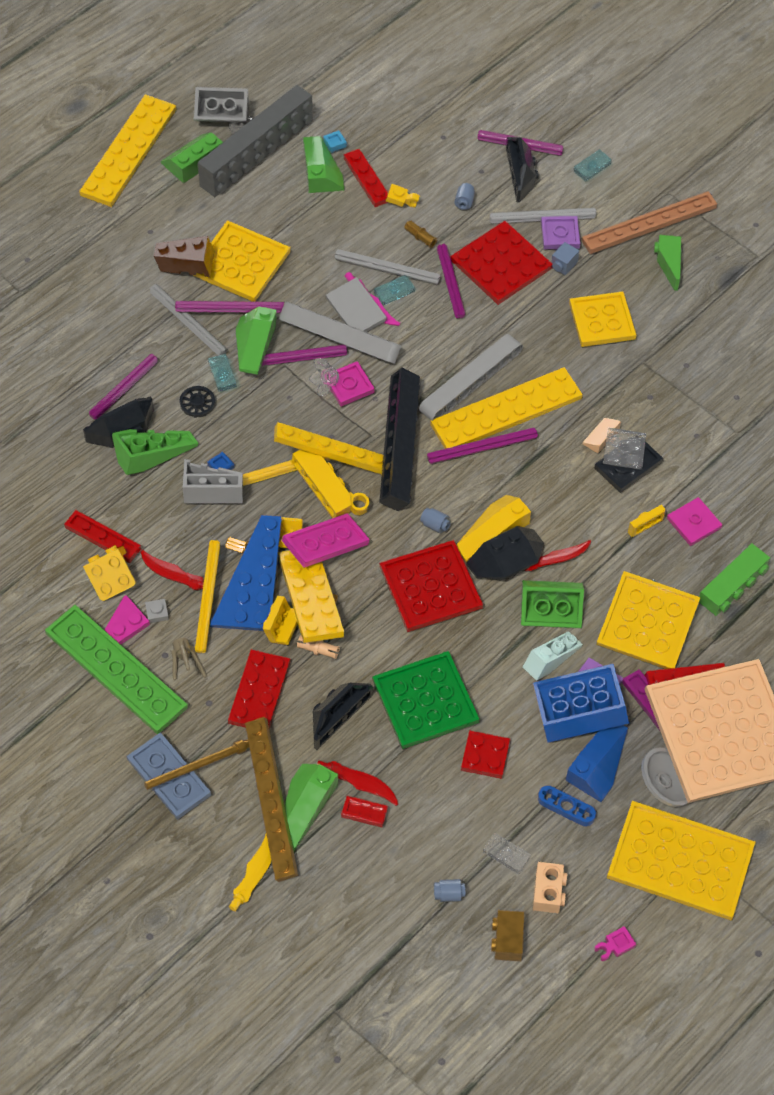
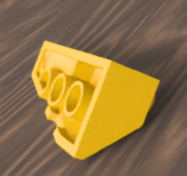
[456,495,531,562]

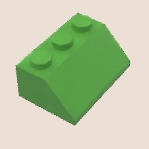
[161,132,223,184]
[521,580,584,628]

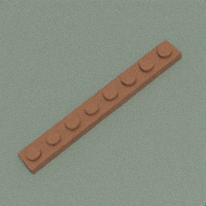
[582,191,717,254]

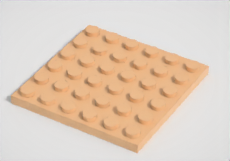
[645,659,774,803]

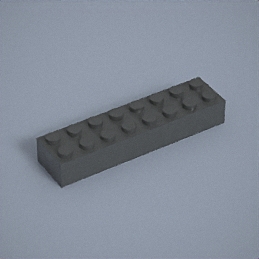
[198,85,313,197]

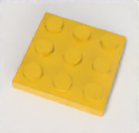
[569,291,636,347]

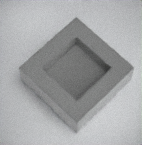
[145,599,169,623]

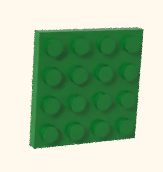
[372,651,480,749]

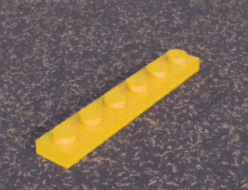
[274,422,383,474]

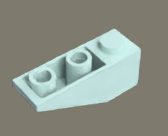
[523,631,583,681]

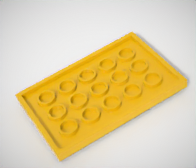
[607,801,755,921]

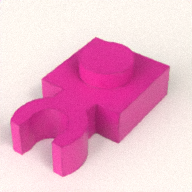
[594,926,636,961]

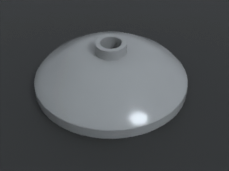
[641,748,688,807]

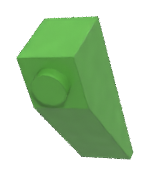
[654,235,681,291]

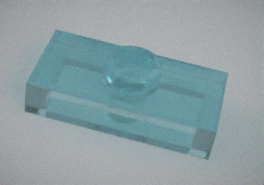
[574,149,612,181]
[374,275,415,306]
[208,354,237,392]

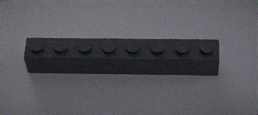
[379,367,420,511]

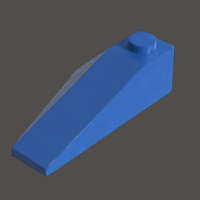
[566,725,628,802]

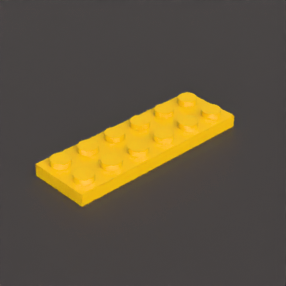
[278,550,344,643]

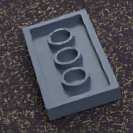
[127,732,211,820]

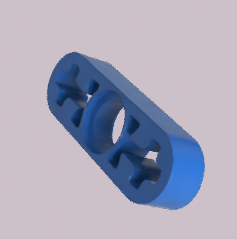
[538,786,596,826]

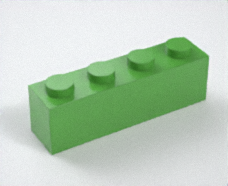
[699,543,770,616]

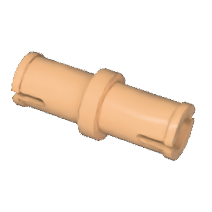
[297,635,340,659]

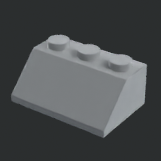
[194,87,249,122]

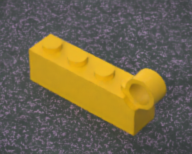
[292,450,369,518]

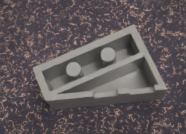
[183,459,243,503]

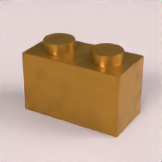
[491,910,524,961]

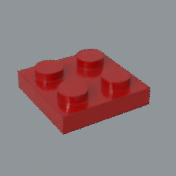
[461,730,510,779]

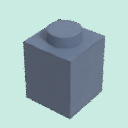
[551,242,580,276]

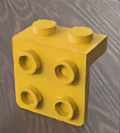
[83,545,136,601]

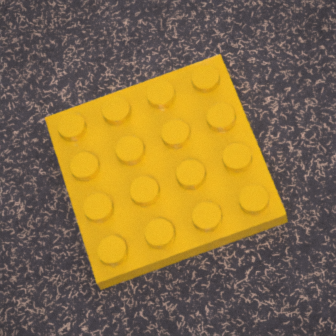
[193,220,291,302]
[596,571,700,669]

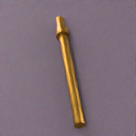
[144,739,249,790]

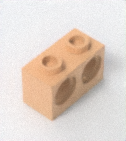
[533,862,567,913]

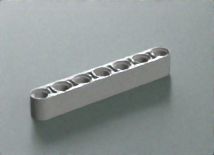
[279,301,401,364]
[419,334,523,421]

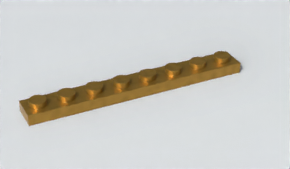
[245,717,298,882]

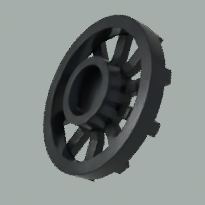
[179,386,215,418]

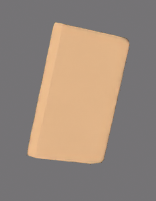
[582,418,621,453]

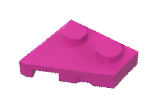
[105,595,150,645]

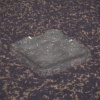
[603,427,646,470]

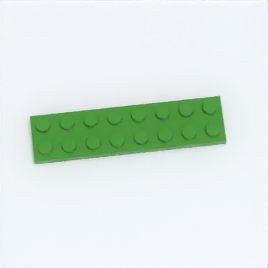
[45,605,188,735]

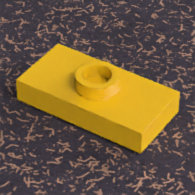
[628,504,666,537]

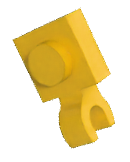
[386,184,420,208]

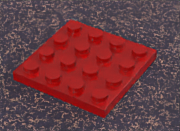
[450,221,553,305]
[379,540,483,632]

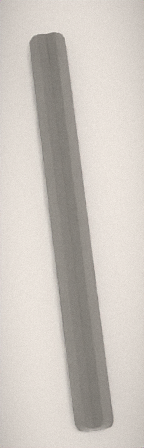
[490,208,596,224]
[335,249,440,284]
[150,284,227,357]

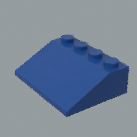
[533,664,629,743]

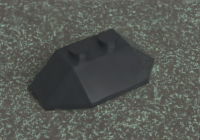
[506,137,538,203]
[83,396,154,448]
[466,526,544,580]
[313,683,373,750]

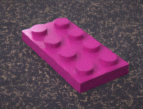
[282,513,370,568]

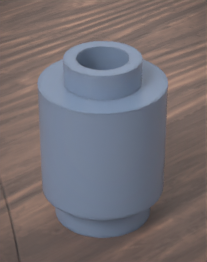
[454,183,475,210]
[420,508,451,534]
[434,879,465,902]

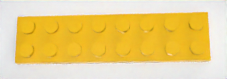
[79,95,176,207]
[430,367,583,449]

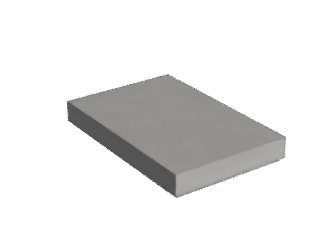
[326,277,387,332]

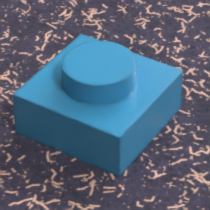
[323,130,347,152]

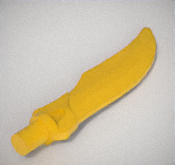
[229,834,272,911]

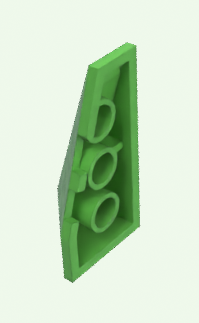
[303,136,344,193]
[235,306,277,375]
[112,429,198,475]
[284,764,338,852]

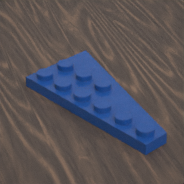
[210,515,282,631]

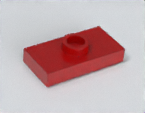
[341,796,388,828]

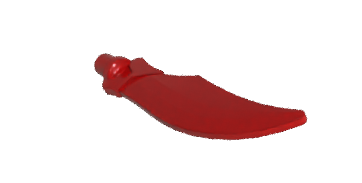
[525,540,591,571]
[141,550,204,590]
[317,760,398,806]

